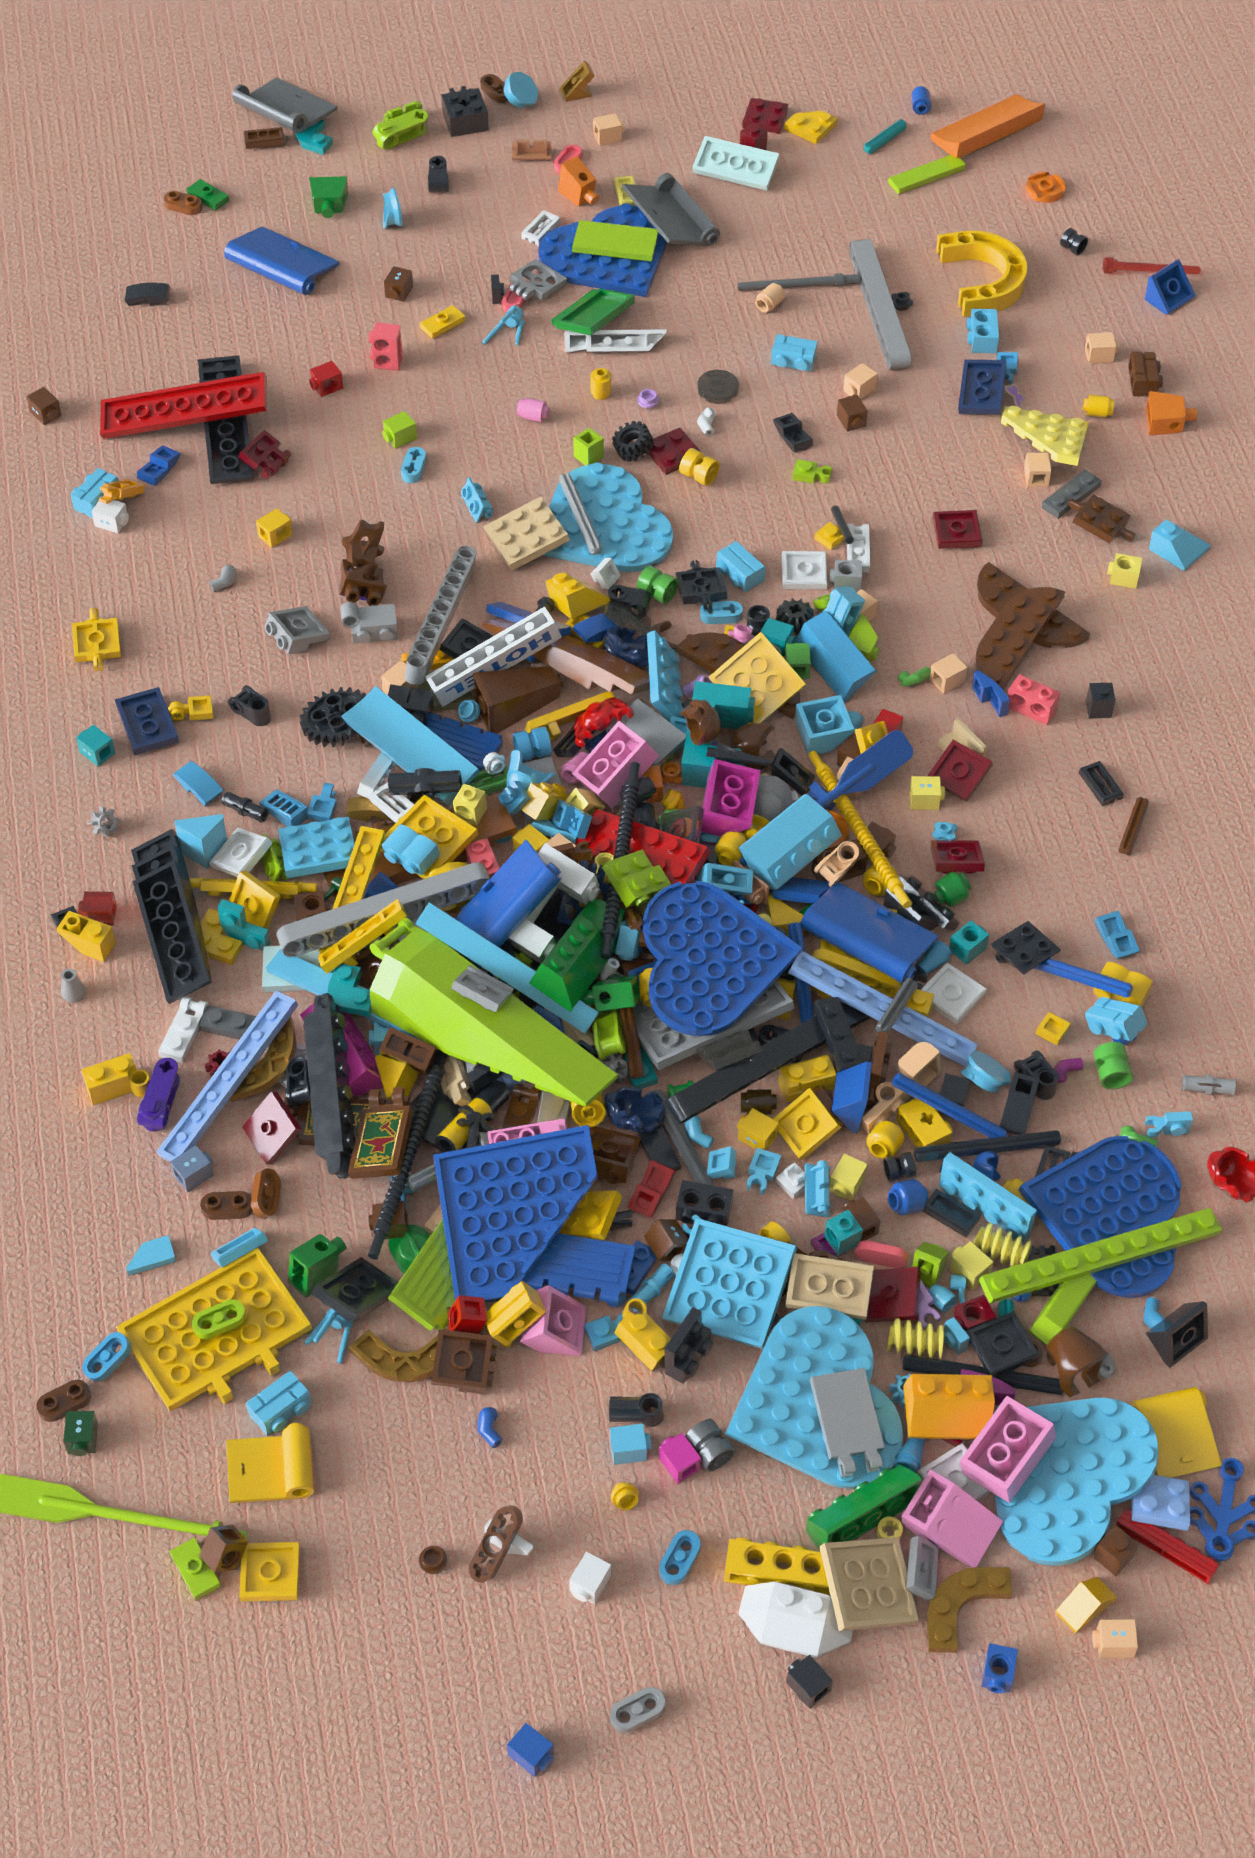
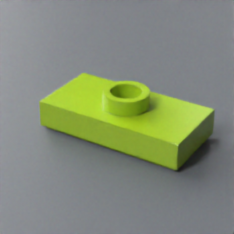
[169,1537,221,1601]

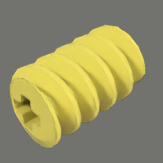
[973,1222,1032,1267]
[887,1318,945,1360]

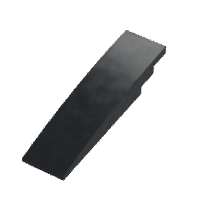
[198,355,254,484]
[131,829,212,1004]

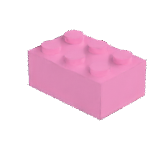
[572,721,659,808]
[960,1396,1056,1503]

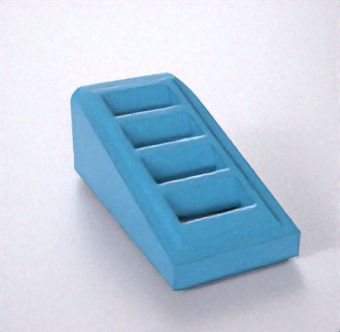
[259,789,308,826]

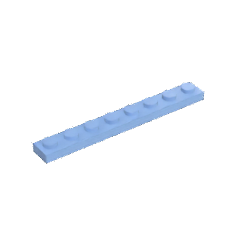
[788,951,978,1067]
[157,991,298,1162]

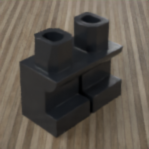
[387,684,433,726]

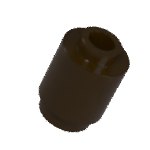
[741,1089,777,1115]

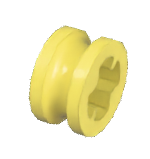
[877,1516,903,1541]

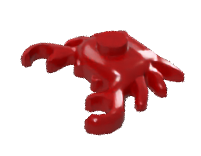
[574,697,635,747]

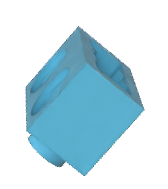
[967,309,999,353]

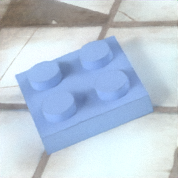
[1131,1475,1190,1531]

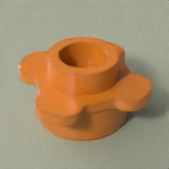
[661,762,682,784]

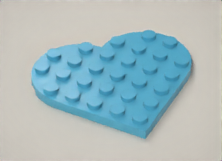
[543,463,673,572]
[724,1306,903,1489]
[993,1398,1158,1566]

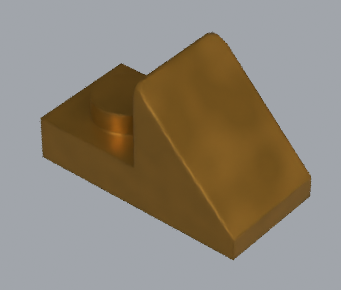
[559,61,595,102]

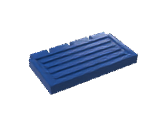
[426,712,503,771]
[523,1233,636,1304]

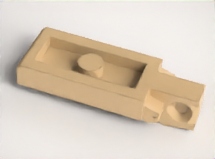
[434,1055,471,1106]

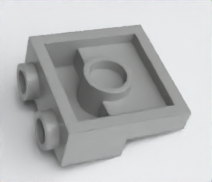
[265,606,330,654]

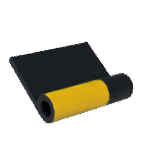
[409,1080,510,1153]

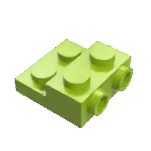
[602,849,671,908]

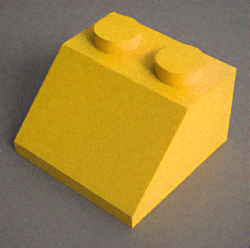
[546,573,610,619]

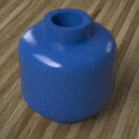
[887,1179,928,1215]

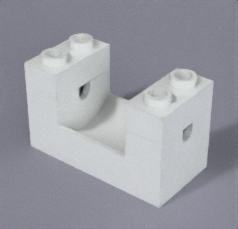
[506,843,600,964]

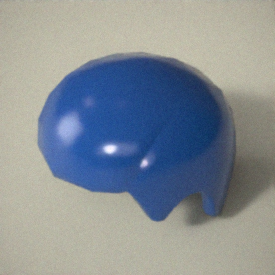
[972,1151,1001,1181]

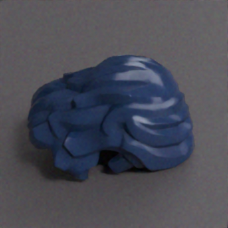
[604,626,649,667]
[604,1087,665,1133]

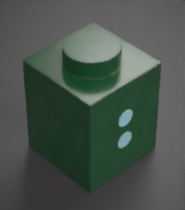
[63,1411,98,1456]

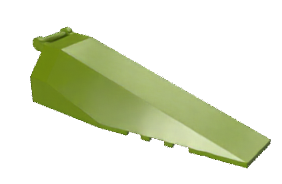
[370,918,618,1107]

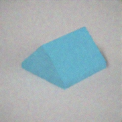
[175,814,228,869]

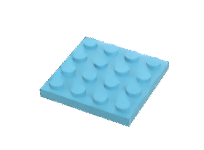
[662,1218,797,1349]

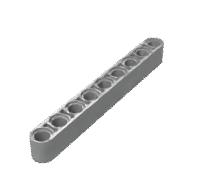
[849,239,911,370]
[404,546,476,685]
[277,862,491,957]

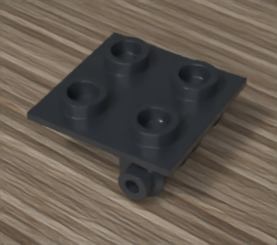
[991,921,1061,975]

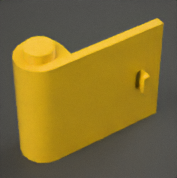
[1131,1387,1221,1478]
[226,1423,314,1503]

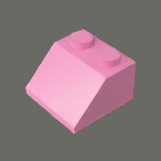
[520,1285,587,1356]

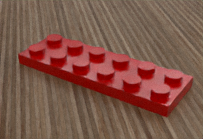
[574,809,711,885]

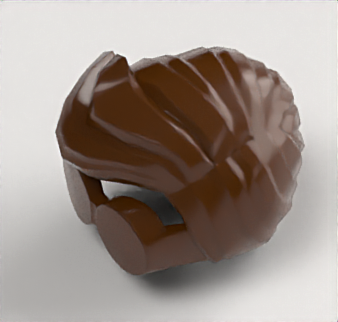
[680,699,721,746]

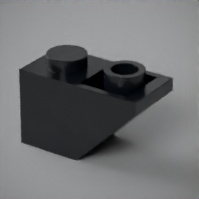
[1000,1072,1040,1135]

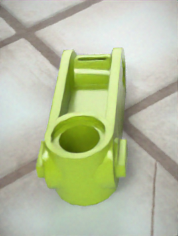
[372,109,428,150]
[592,1009,626,1061]

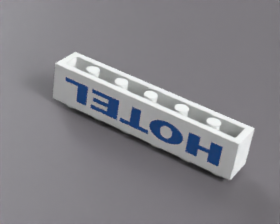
[425,607,562,707]

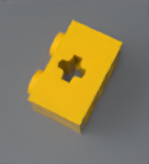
[896,1098,953,1147]

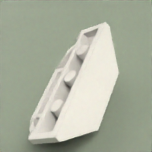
[739,1582,853,1658]

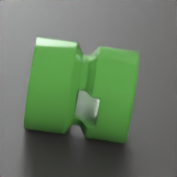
[637,565,678,605]
[1093,1042,1133,1089]

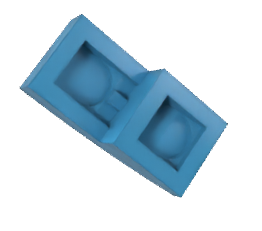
[173,761,224,807]
[552,799,592,839]
[1094,911,1140,959]

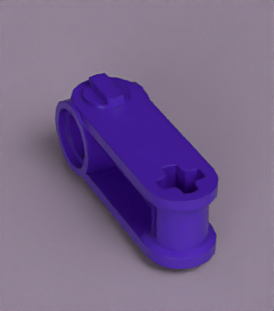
[137,1058,180,1132]

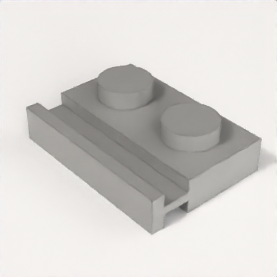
[451,965,514,1012]

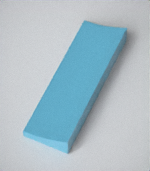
[342,686,480,806]

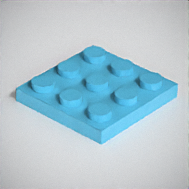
[278,817,354,878]

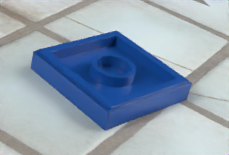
[773,877,831,904]

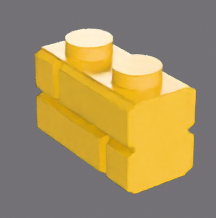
[778,1055,836,1102]
[486,1281,547,1346]

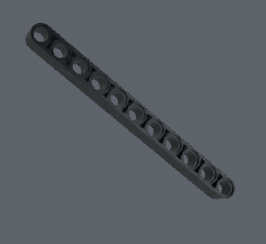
[665,986,873,1125]

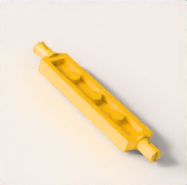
[190,877,317,899]

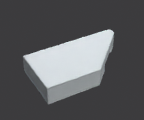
[485,1519,533,1556]

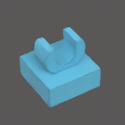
[707,1146,737,1180]

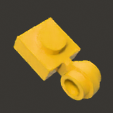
[168,695,213,721]

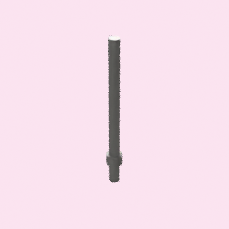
[738,273,860,291]

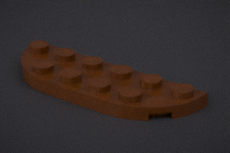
[977,562,1090,648]
[976,587,1065,690]
[675,632,800,719]

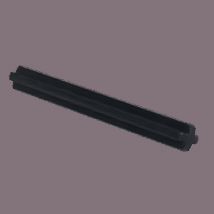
[914,1130,1061,1162]
[902,1354,1064,1395]

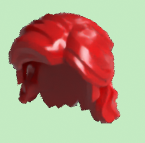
[1207,1147,1255,1203]

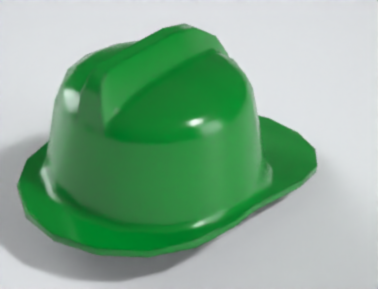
[388,1224,430,1274]

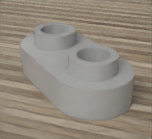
[610,1687,665,1733]

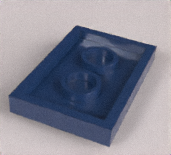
[958,359,1007,415]
[115,687,179,755]

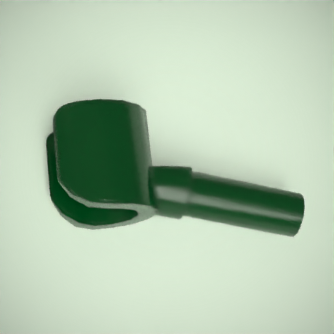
[324,877,343,901]

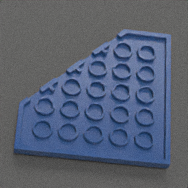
[433,1125,598,1303]

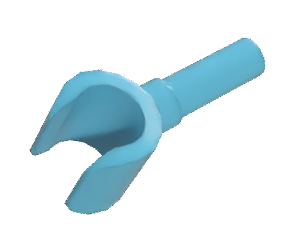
[950,1274,966,1304]

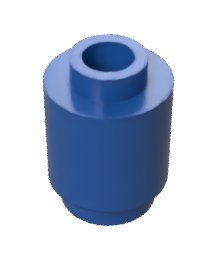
[911,86,932,115]

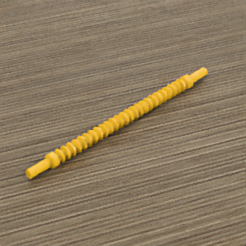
[808,751,912,909]

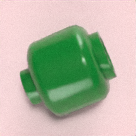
[934,872,971,907]

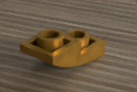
[346,796,398,822]

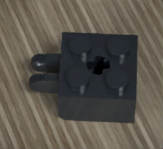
[441,86,489,137]

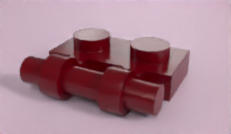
[238,430,291,479]

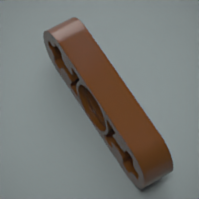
[469,1505,523,1583]

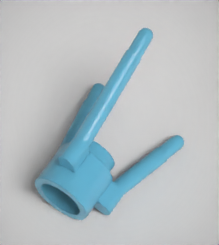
[483,305,525,345]
[305,1308,353,1364]

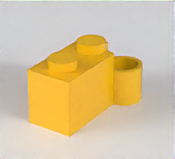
[81,1053,150,1105]
[614,1298,671,1371]

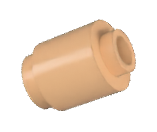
[755,283,785,312]

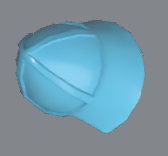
[506,750,556,792]

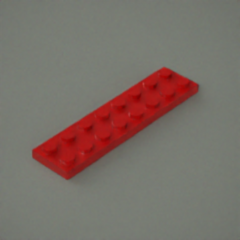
[100,372,267,439]

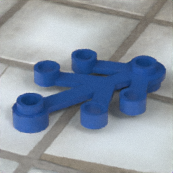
[1190,1458,1255,1562]

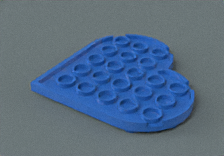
[538,203,667,297]
[643,881,803,1036]
[1018,1136,1182,1298]

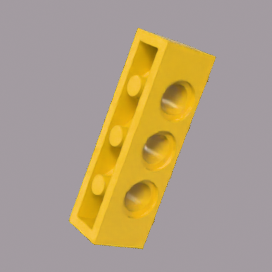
[724,1538,831,1596]

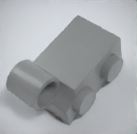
[340,602,398,643]

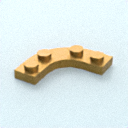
[229,1015,297,1102]
[349,1328,447,1382]
[927,1567,1012,1653]

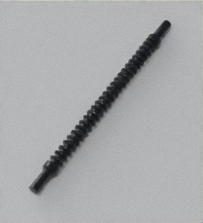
[601,762,640,960]
[368,1050,448,1260]

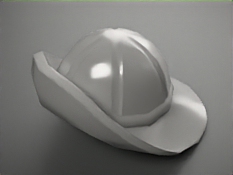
[753,776,793,822]

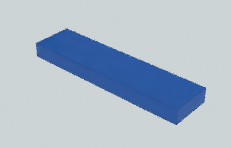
[486,602,571,636]

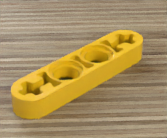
[813,949,902,997]

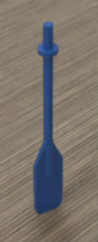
[739,730,913,866]

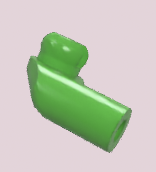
[898,667,931,687]
[1119,1126,1158,1147]

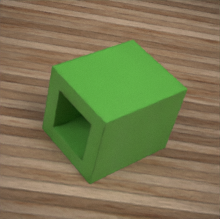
[785,643,811,679]

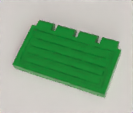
[551,288,635,335]

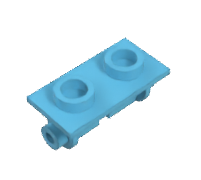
[461,477,494,523]
[805,1161,831,1217]

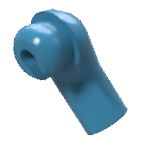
[1143,1297,1164,1329]

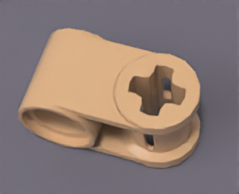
[814,841,859,887]

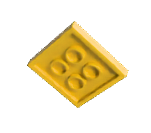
[708,632,806,724]
[380,795,479,879]

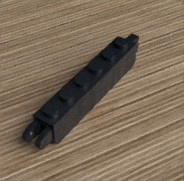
[304,993,356,1180]

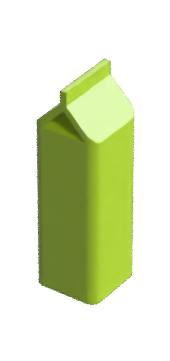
[1029,1274,1096,1345]

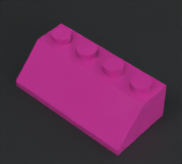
[300,1003,384,1096]

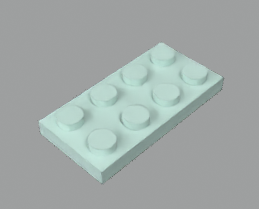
[692,136,779,191]

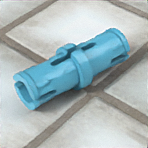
[628,1264,675,1312]

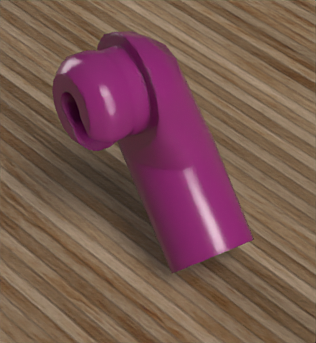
[1053,1058,1083,1083]

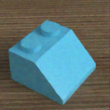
[795,695,855,754]

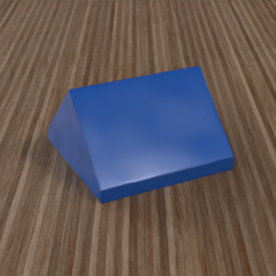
[1144,259,1196,315]
[832,1062,872,1133]

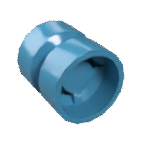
[512,726,552,762]

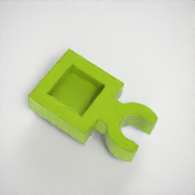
[792,459,832,483]

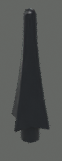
[706,742,771,765]

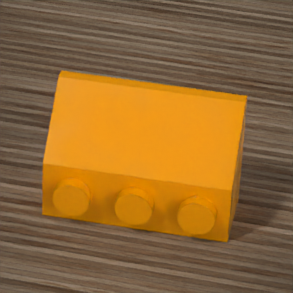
[903,1374,995,1439]

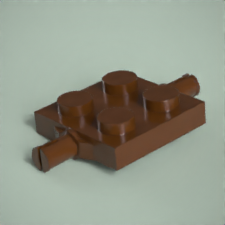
[1067,494,1136,543]
[867,1031,892,1105]

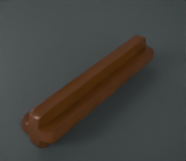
[1119,797,1149,855]
[624,905,644,932]
[620,1007,644,1079]

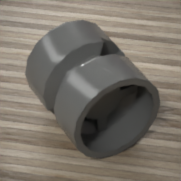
[685,1418,736,1472]

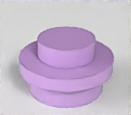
[638,389,659,408]

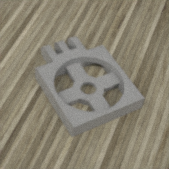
[509,259,567,301]

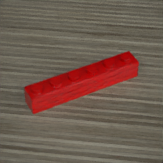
[1115,1508,1219,1584]

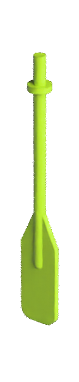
[0,1474,248,1539]

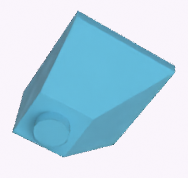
[1149,519,1211,571]

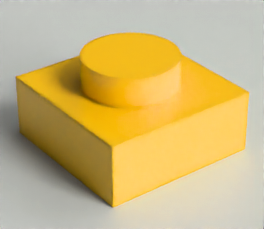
[815,522,844,550]
[1036,1012,1071,1046]

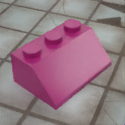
[698,759,761,837]

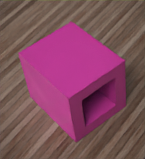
[659,1433,701,1484]

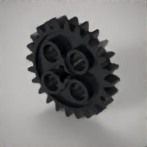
[300,687,366,747]

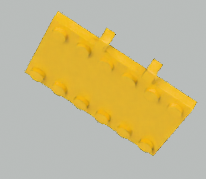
[116,1247,312,1412]

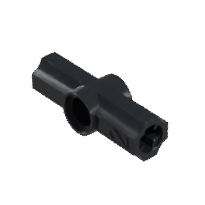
[388,768,462,797]

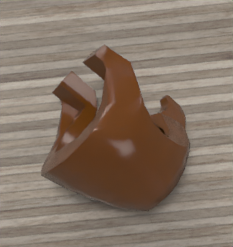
[729,723,776,770]
[1046,1327,1109,1398]

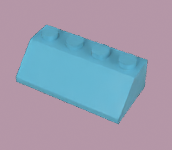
[739,794,842,890]

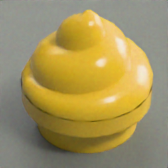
[661,788,686,810]
[611,1482,639,1511]

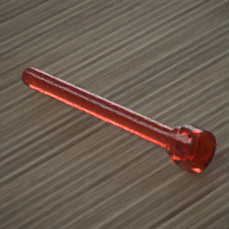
[1103,257,1201,274]

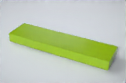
[888,155,966,194]

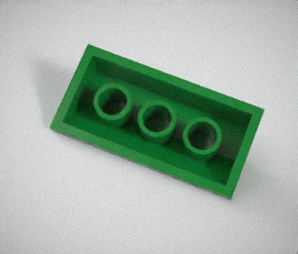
[529,915,609,1012]
[806,1465,922,1551]

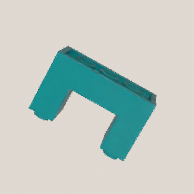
[682,681,755,788]

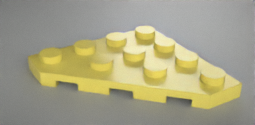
[1001,406,1089,466]

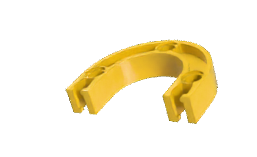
[936,231,1027,317]

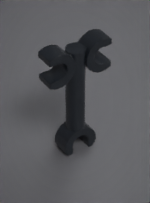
[456,1105,495,1148]

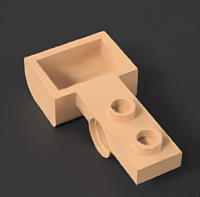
[861,1042,942,1134]

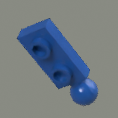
[606,1240,657,1308]

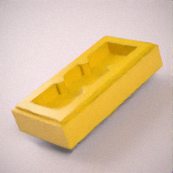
[420,305,465,339]

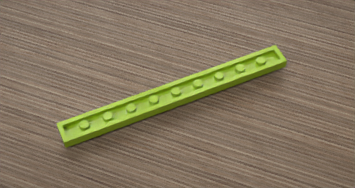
[979,1208,1222,1304]

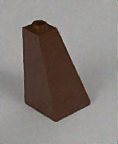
[473,666,563,734]

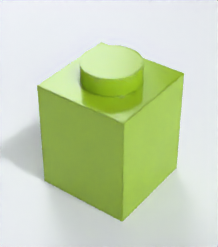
[382,411,417,449]
[573,428,604,465]

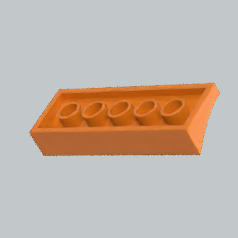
[931,94,1045,159]

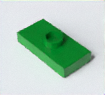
[186,179,229,211]

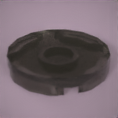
[697,369,739,404]

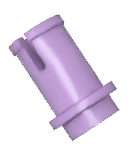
[683,674,712,698]

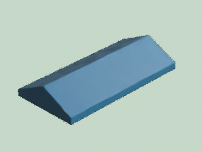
[795,611,877,703]

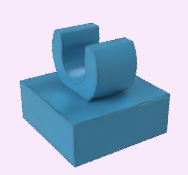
[497,780,530,815]

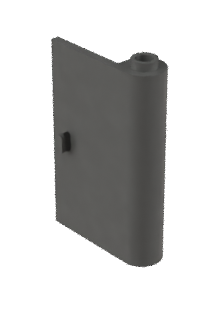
[232,77,338,133]
[622,173,720,245]

